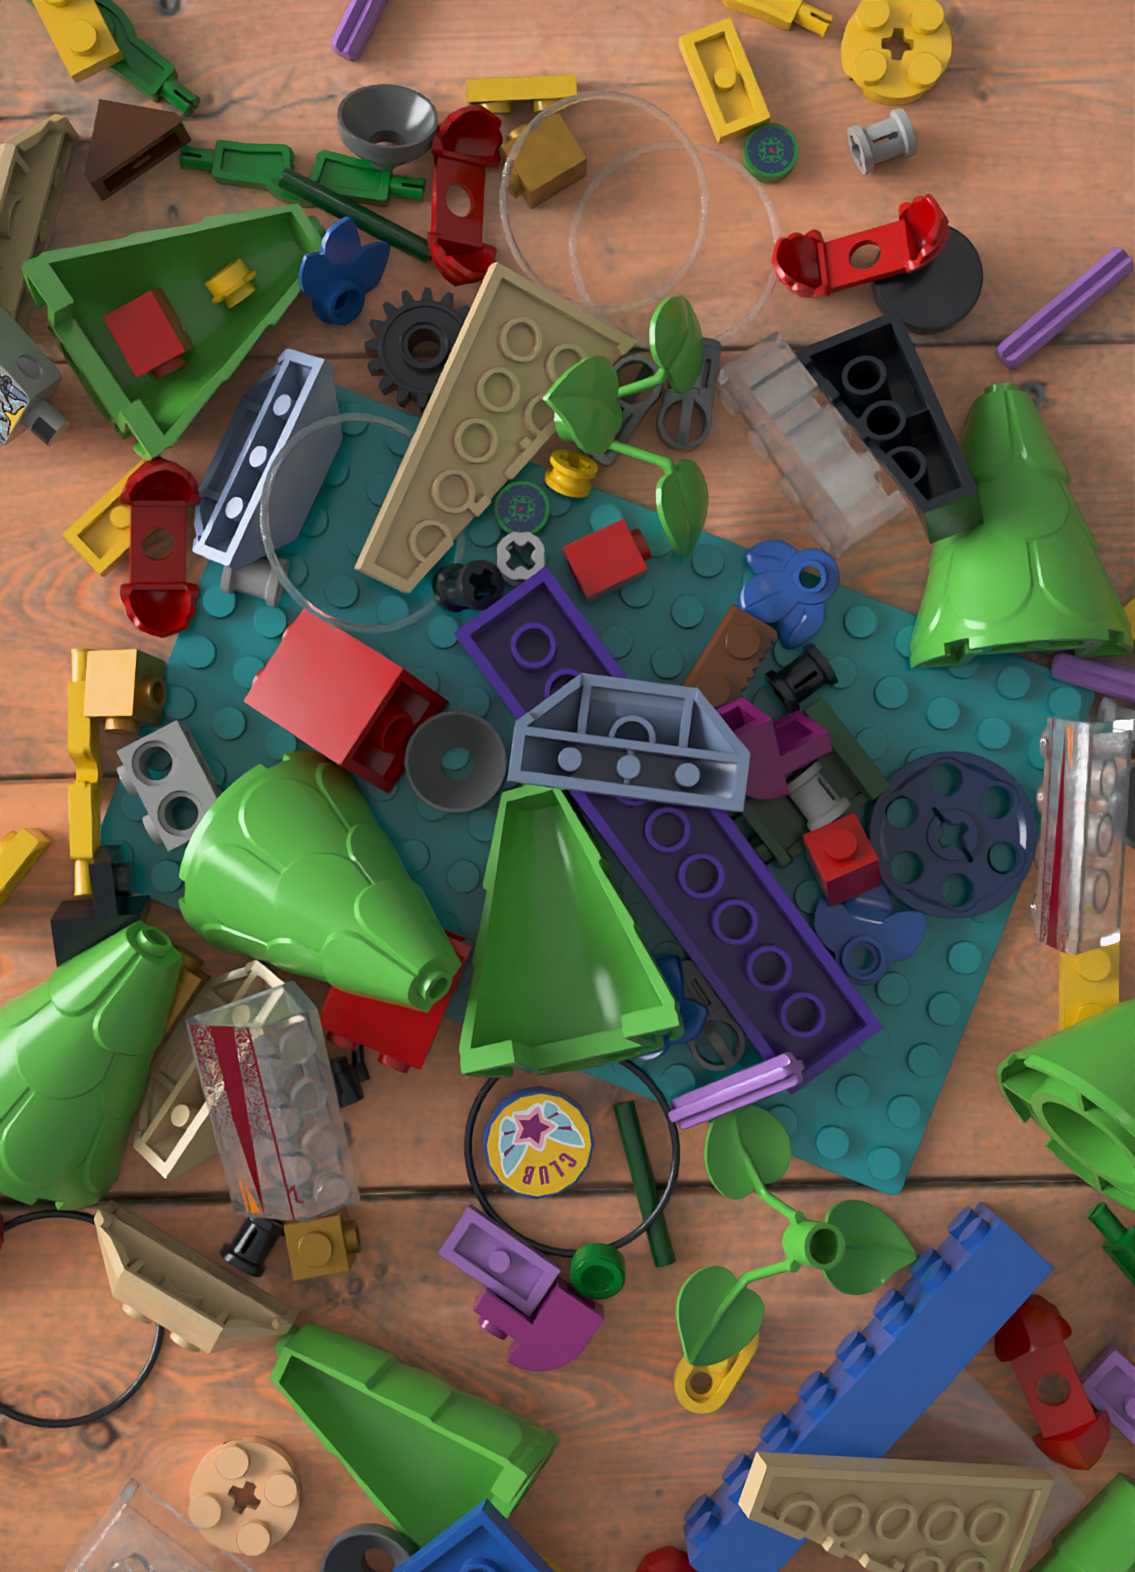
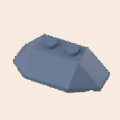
[192,348,343,570]
[507,673,751,812]

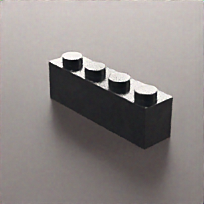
[793,310,984,544]

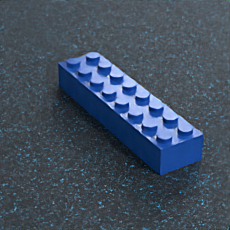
[683,1202,1055,1572]

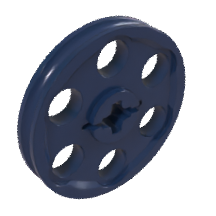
[866,751,1037,919]

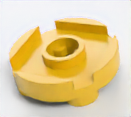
[840,0,952,106]

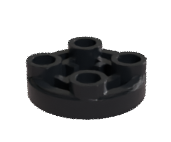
[871,226,983,335]

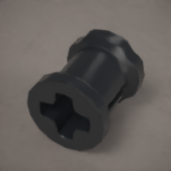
[432,560,504,613]
[764,642,839,713]
[219,1203,286,1277]

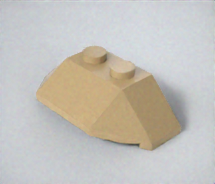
[0,114,79,332]
[133,959,299,1180]
[94,1200,299,1354]

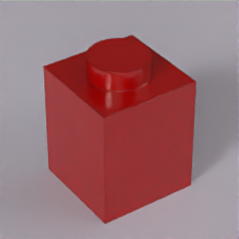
[103,287,194,380]
[562,518,652,604]
[803,813,881,907]

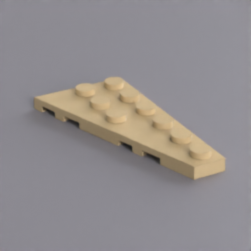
[354,262,637,593]
[738,1452,1055,1572]

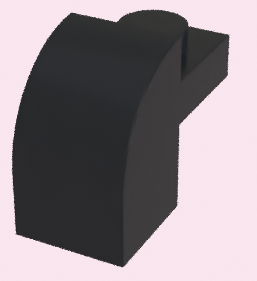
[50,845,150,967]

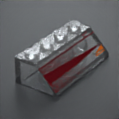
[1030,715,1133,955]
[185,980,360,1222]

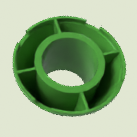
[996,999,1135,1212]

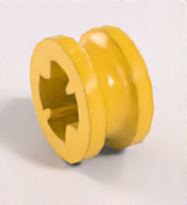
[543,449,599,498]

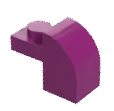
[716,697,833,800]
[473,1275,604,1372]

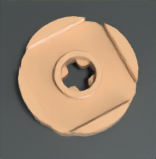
[188,1436,302,1556]

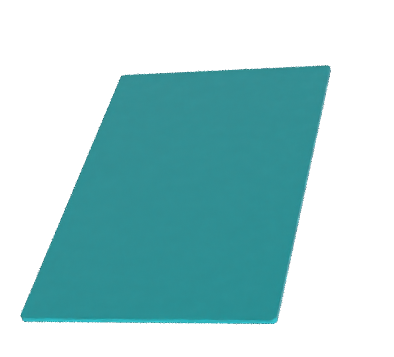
[101,385,1095,1195]

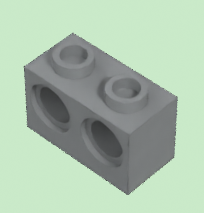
[116,720,223,852]

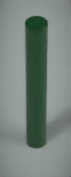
[277,167,431,264]
[613,1100,676,1267]

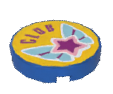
[482,1086,594,1199]

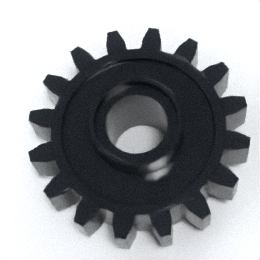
[364,287,470,413]

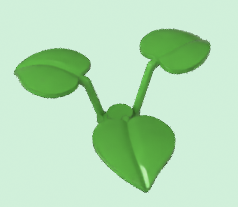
[543,295,709,558]
[676,1104,917,1367]

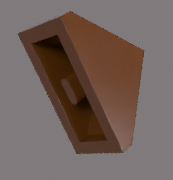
[84,99,192,201]

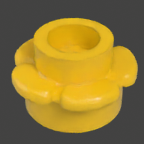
[204,258,257,308]

